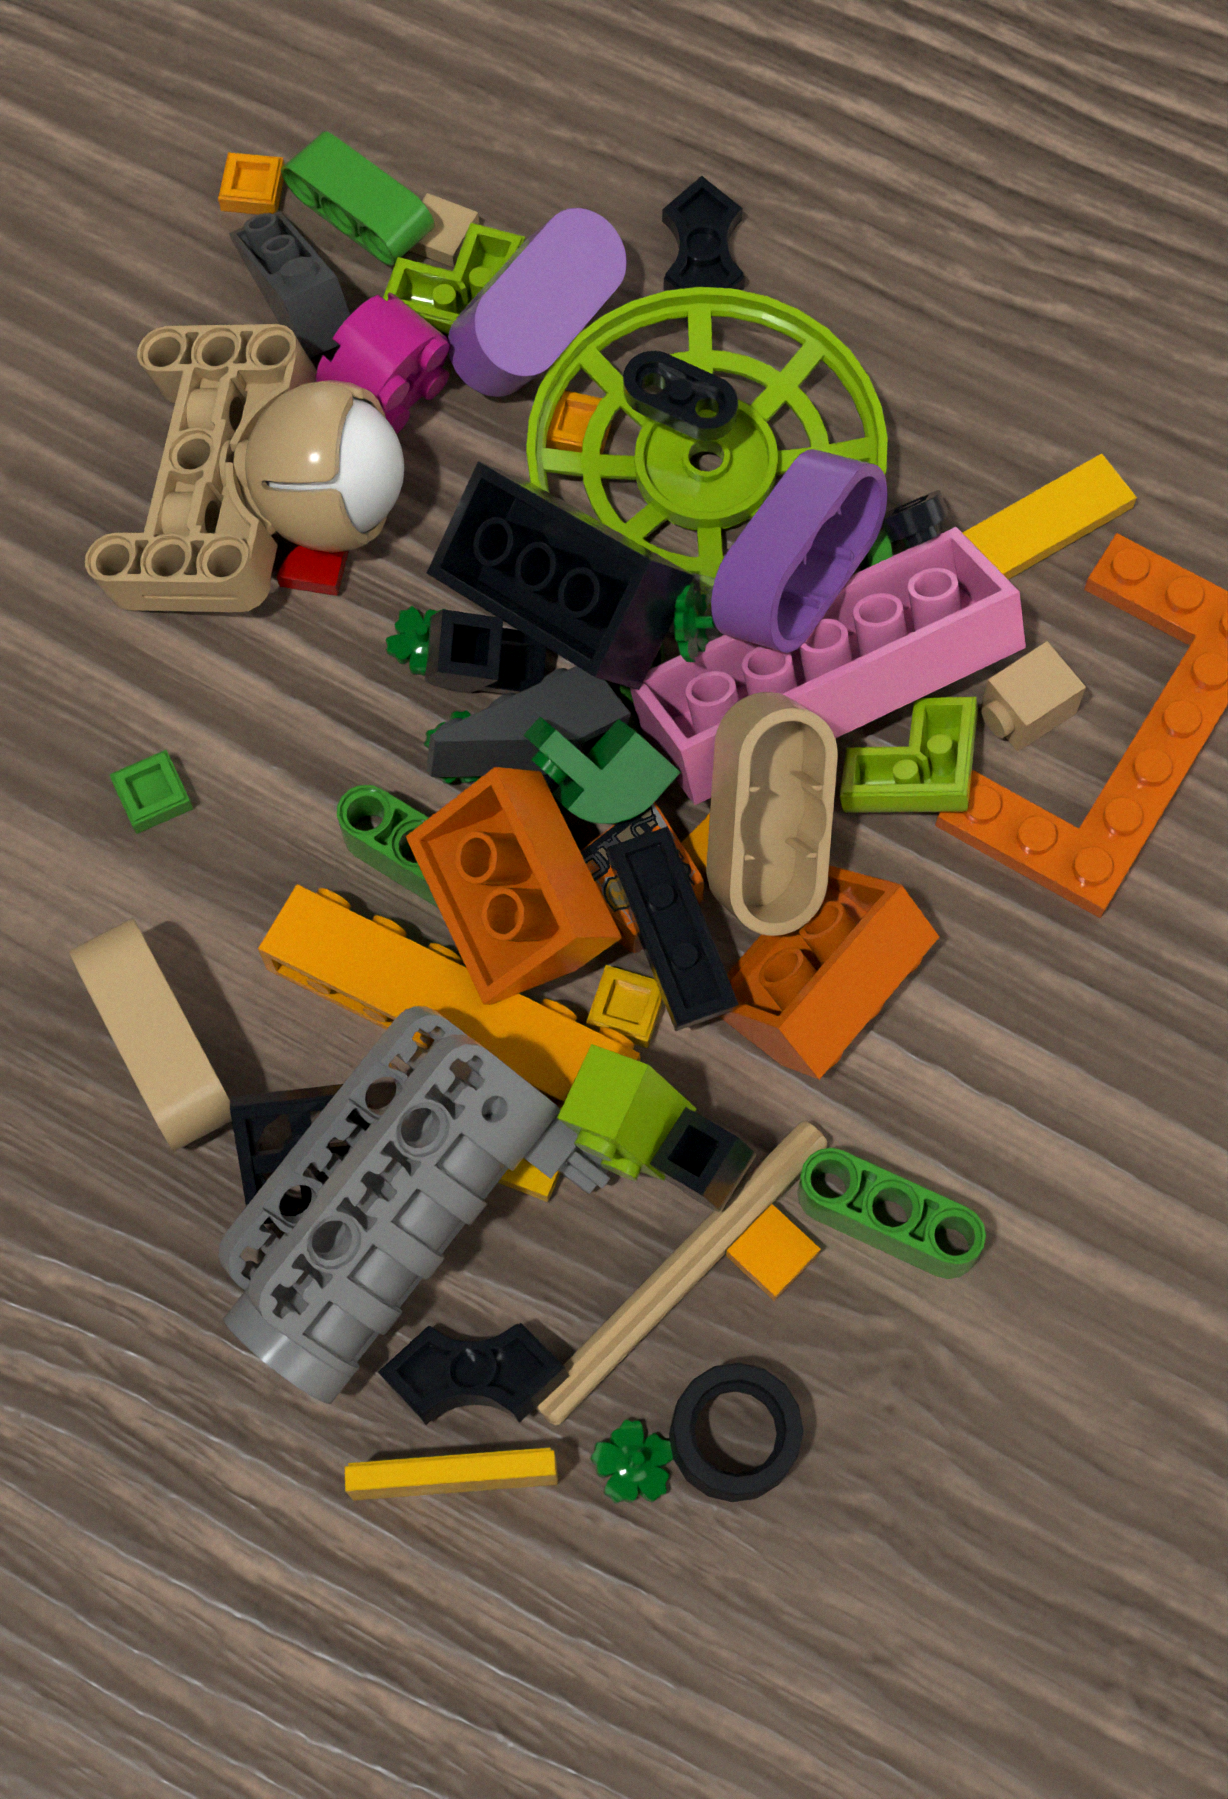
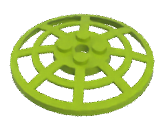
[526,287,888,616]

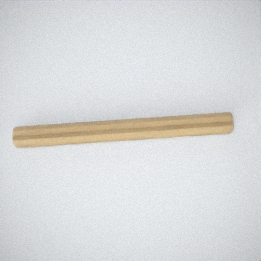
[535,1121,828,1426]

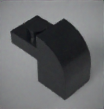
[425,609,546,694]
[650,1107,756,1213]

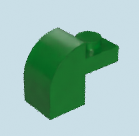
[523,717,681,824]

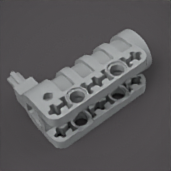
[218,1006,610,1404]

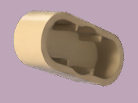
[706,692,838,936]
[69,918,232,1152]

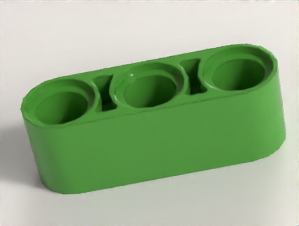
[281,131,435,266]
[337,785,439,909]
[797,1148,986,1279]

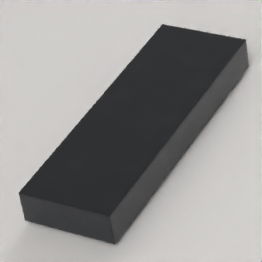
[606,826,739,1032]

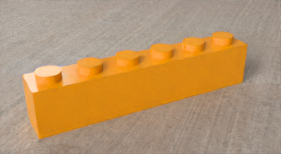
[258,884,640,1108]

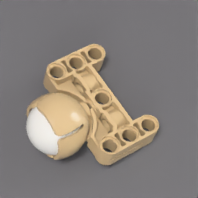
[85,324,404,612]

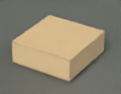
[409,193,479,268]

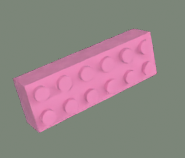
[630,527,1026,805]

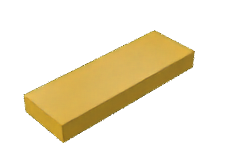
[962,453,1137,580]
[344,1448,558,1501]

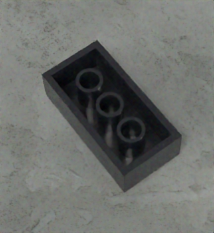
[426,461,695,690]

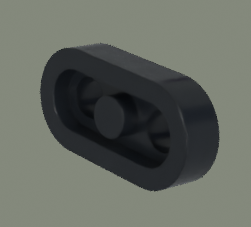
[623,351,738,441]
[882,490,949,549]

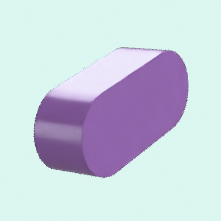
[448,208,627,397]
[711,449,887,653]

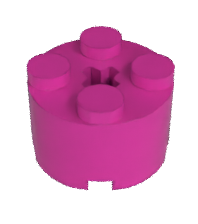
[316,293,450,435]

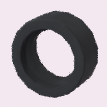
[669,1363,804,1502]

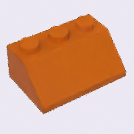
[405,767,622,1005]
[719,865,940,1080]

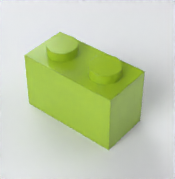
[557,1044,697,1181]

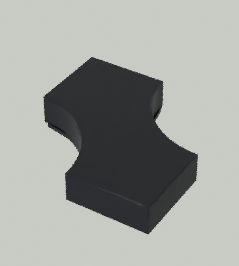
[662,176,745,318]
[378,1323,570,1425]

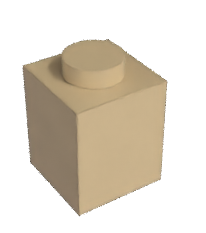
[980,641,1086,752]

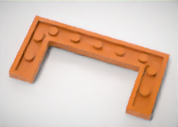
[935,533,1228,918]

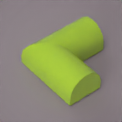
[383,223,526,335]
[840,697,978,813]

